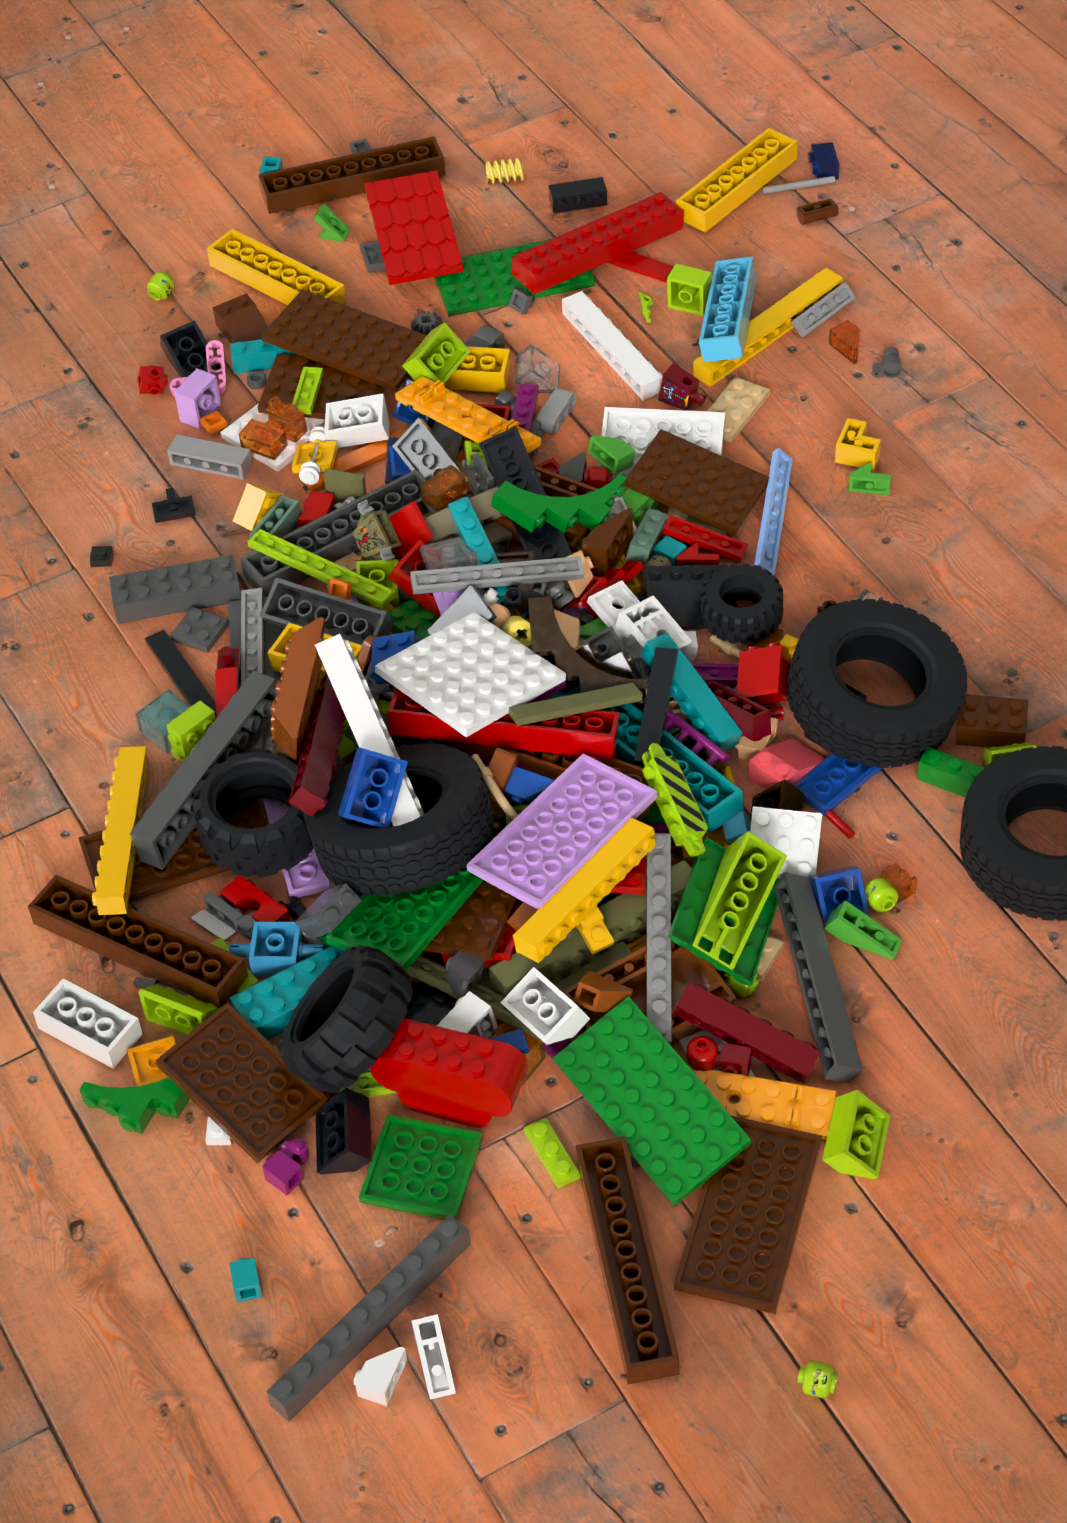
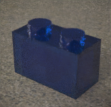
[808,142,839,180]

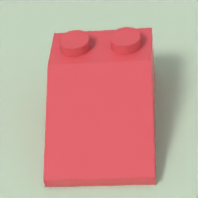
[749,737,825,790]

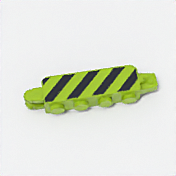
[642,743,708,857]

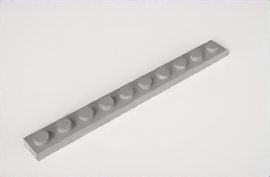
[241,588,264,753]
[646,833,671,1045]

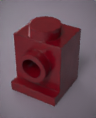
[714,1043,753,1076]

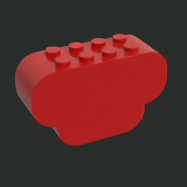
[370,1018,528,1127]

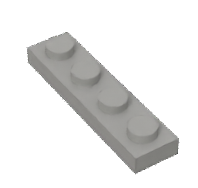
[791,282,856,338]

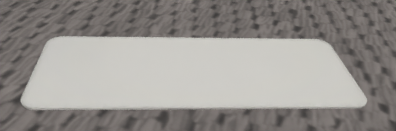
[191,909,236,940]

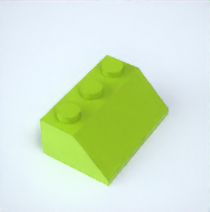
[402,322,471,383]
[139,985,219,1035]
[822,1090,891,1180]

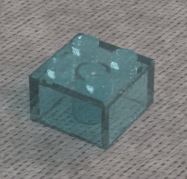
[135,690,190,753]

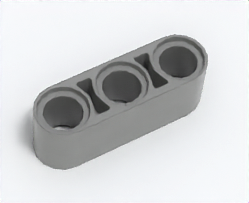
[535,387,577,435]

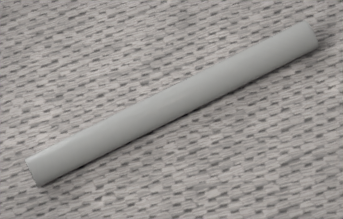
[762,176,835,194]

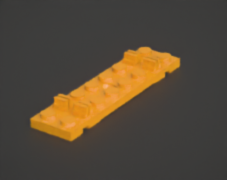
[395,376,541,454]
[689,1066,836,1140]

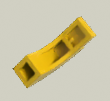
[576,906,614,955]

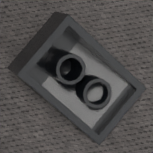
[160,320,221,378]

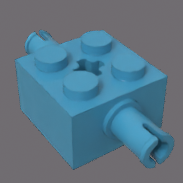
[229,922,325,977]

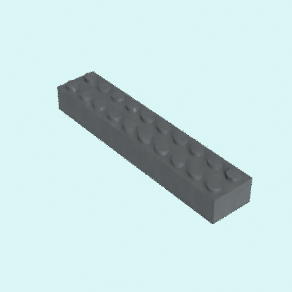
[241,470,437,597]
[130,671,277,870]

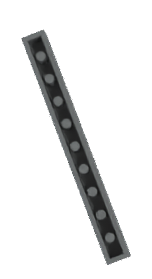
[774,873,863,1083]
[267,1215,471,1422]

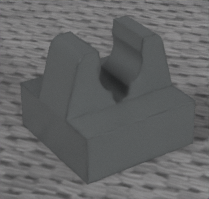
[508,288,534,314]

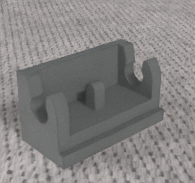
[461,453,495,496]

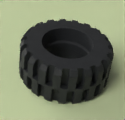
[701,563,783,645]

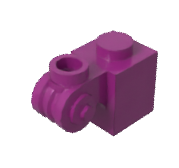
[262,1139,309,1196]

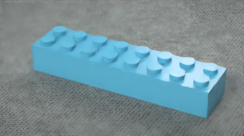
[699,256,757,362]

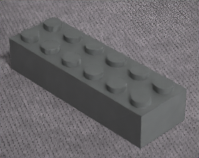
[109,555,241,624]
[260,578,395,657]

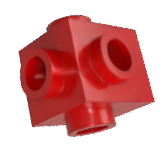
[137,365,168,395]

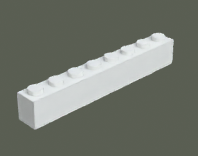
[562,291,663,401]

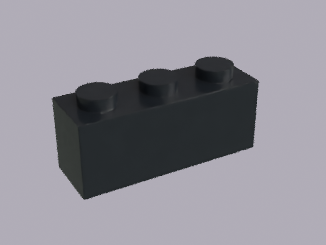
[548,177,607,213]

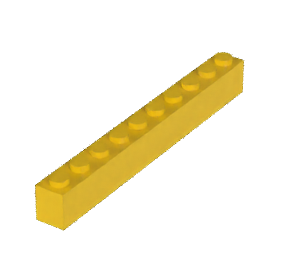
[693,268,843,387]
[92,746,149,915]

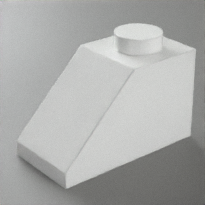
[354,1347,407,1406]

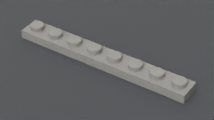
[410,556,584,594]

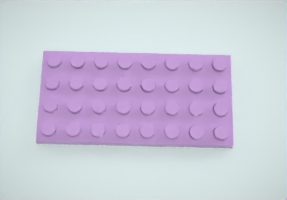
[467,754,658,910]

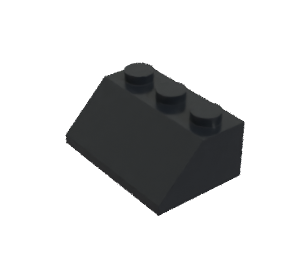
[315,1088,372,1174]

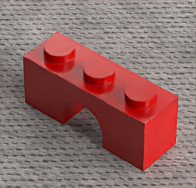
[220,875,290,922]

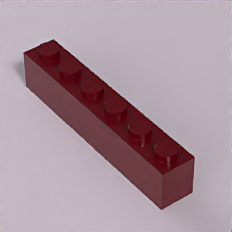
[673,982,821,1084]

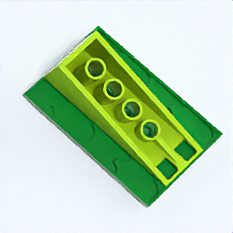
[668,831,787,986]

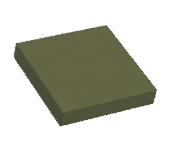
[323,469,367,504]

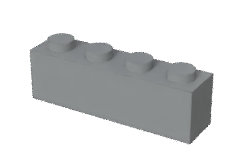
[167,434,253,480]

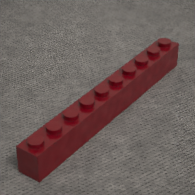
[289,673,346,817]

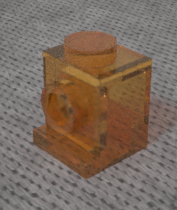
[881,863,917,904]

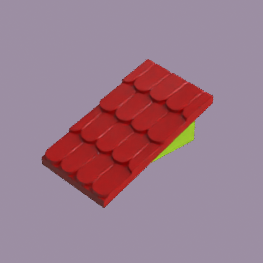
[364,170,464,285]

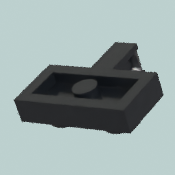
[152,488,196,523]

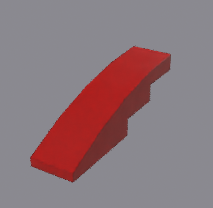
[566,561,643,609]
[215,667,239,719]

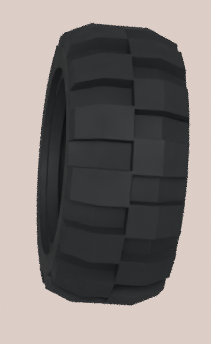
[280,945,413,1093]

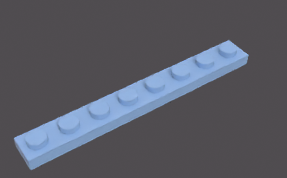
[754,448,793,576]

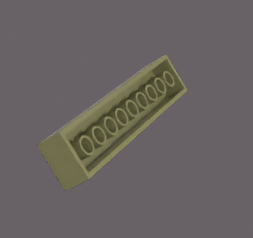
[489,860,692,997]

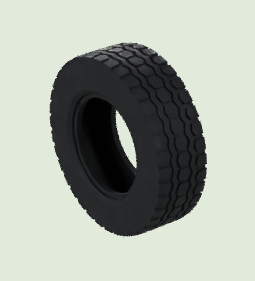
[786,599,967,768]
[306,744,494,896]
[960,746,1067,921]

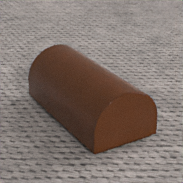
[797,198,839,225]

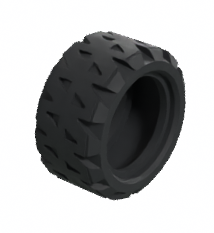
[192,750,314,877]

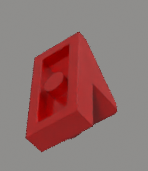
[677,542,719,566]

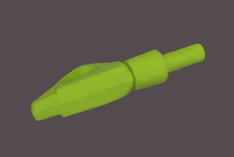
[638,292,653,323]

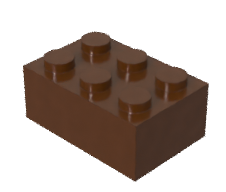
[956,694,1028,748]

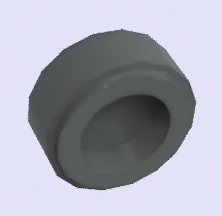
[247,371,267,389]

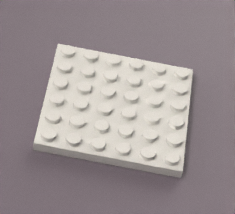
[375,612,566,737]

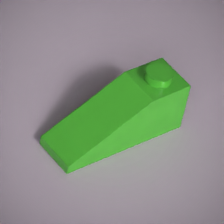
[824,900,903,959]

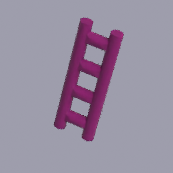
[664,708,730,767]

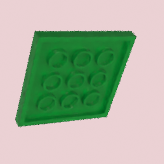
[359,1114,483,1220]

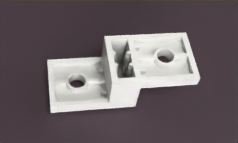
[587,581,693,651]

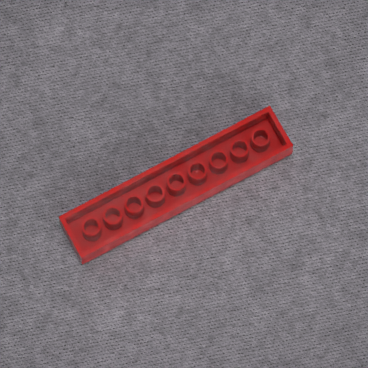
[512,192,684,294]
[387,688,620,760]

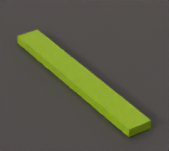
[247,529,396,609]

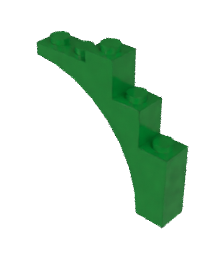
[491,474,627,533]
[79,1077,190,1134]

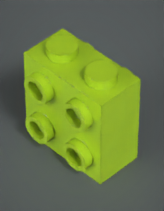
[167,701,216,761]

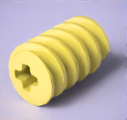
[485,158,524,184]
[502,616,532,647]

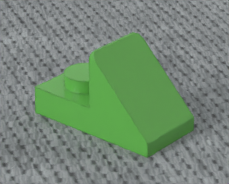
[313,204,350,242]
[848,462,891,495]

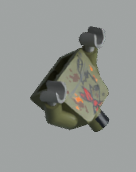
[352,499,402,561]

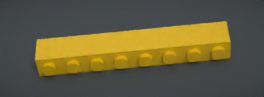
[513,818,656,963]

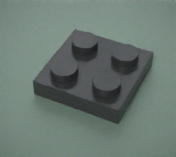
[171,607,229,653]

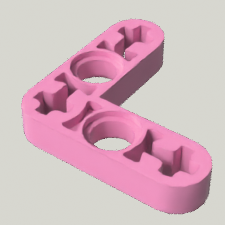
[169,340,227,397]

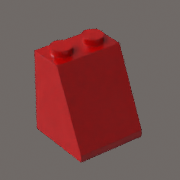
[736,643,790,705]

